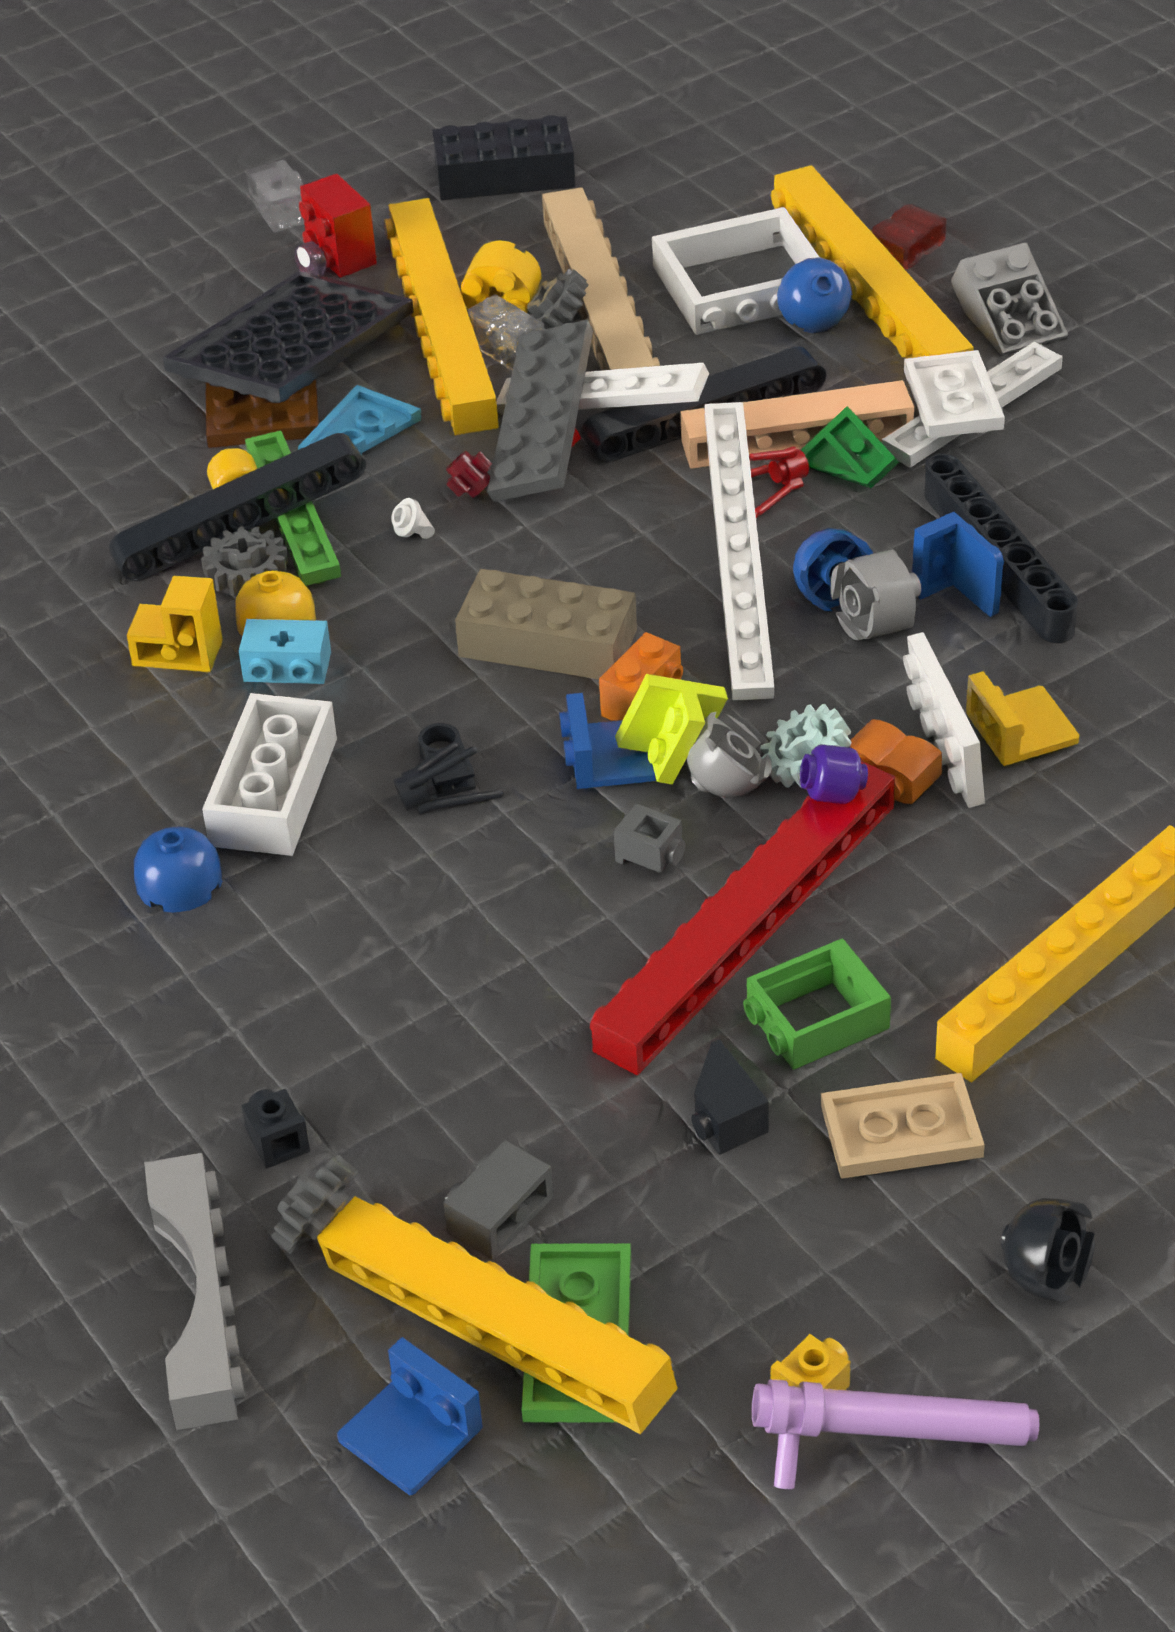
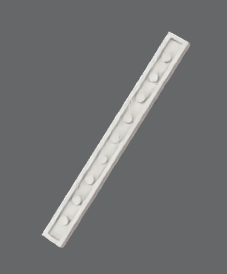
[705,402,774,700]

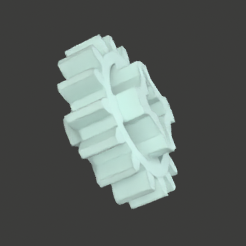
[760,704,852,788]

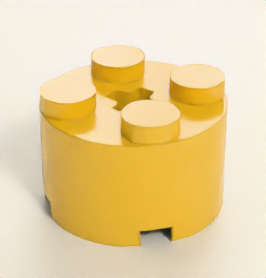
[461,241,542,326]

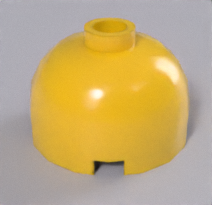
[235,571,316,636]

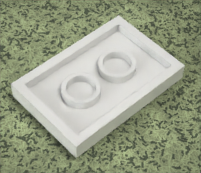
[904,350,1005,438]

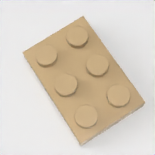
[821,1073,985,1179]

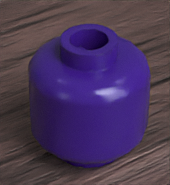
[800,744,868,804]

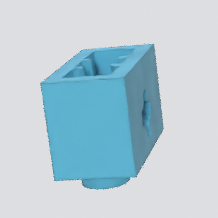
[239,619,331,684]

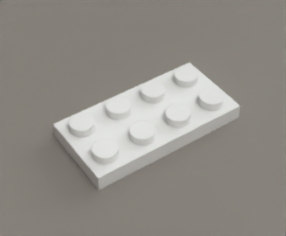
[903,632,985,808]

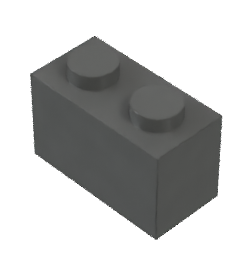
[443,1140,553,1260]

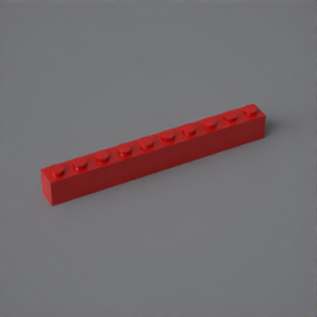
[590,761,895,1076]

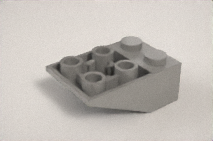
[950,242,1068,356]

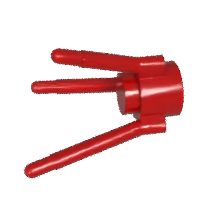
[749,446,809,518]

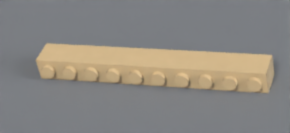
[542,187,660,371]

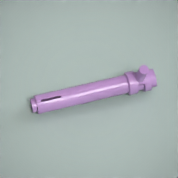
[752,1379,1039,1489]

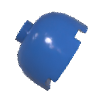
[777,257,852,333]
[793,528,873,611]
[134,826,223,913]

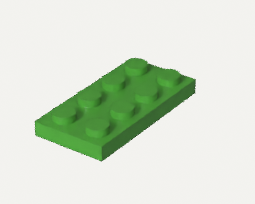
[522,1244,631,1422]

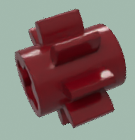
[446,450,492,498]

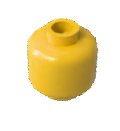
[207,448,258,489]

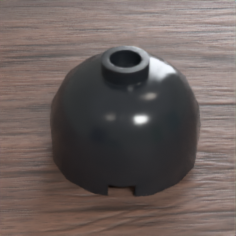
[1001,1198,1095,1302]

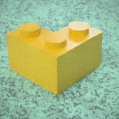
[127,576,223,672]

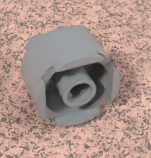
[831,549,921,640]

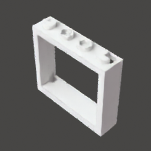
[652,207,819,335]

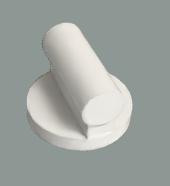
[391,498,435,539]

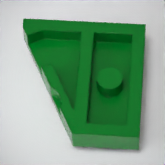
[801,406,899,488]

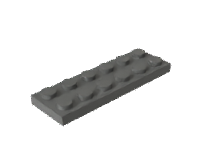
[487,320,593,502]

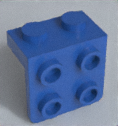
[912,512,1004,617]
[559,693,656,789]

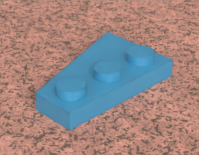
[298,385,421,453]

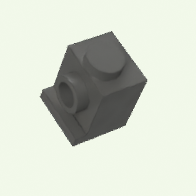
[614,804,685,873]

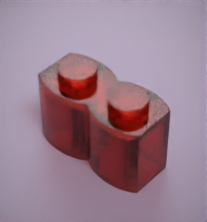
[871,204,947,270]

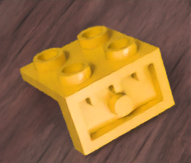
[966,671,1080,766]

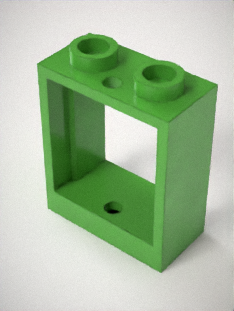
[743,938,891,1070]

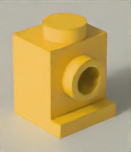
[771,1334,850,1390]

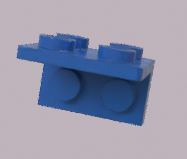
[337,1337,483,1495]

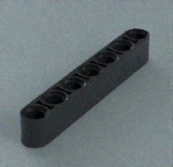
[581,346,827,462]
[109,433,366,581]
[924,453,1078,643]

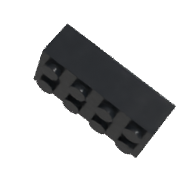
[432,115,576,201]

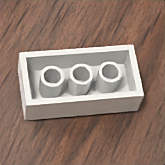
[202,693,337,856]

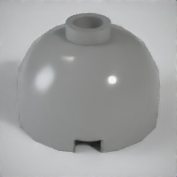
[686,712,772,798]

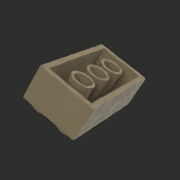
[455,569,637,679]

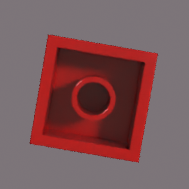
[299,173,377,278]

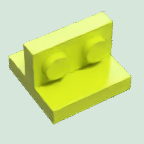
[615,674,728,784]

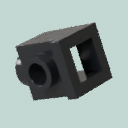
[241,1088,311,1169]

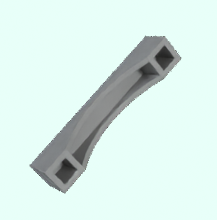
[144,1153,245,1430]

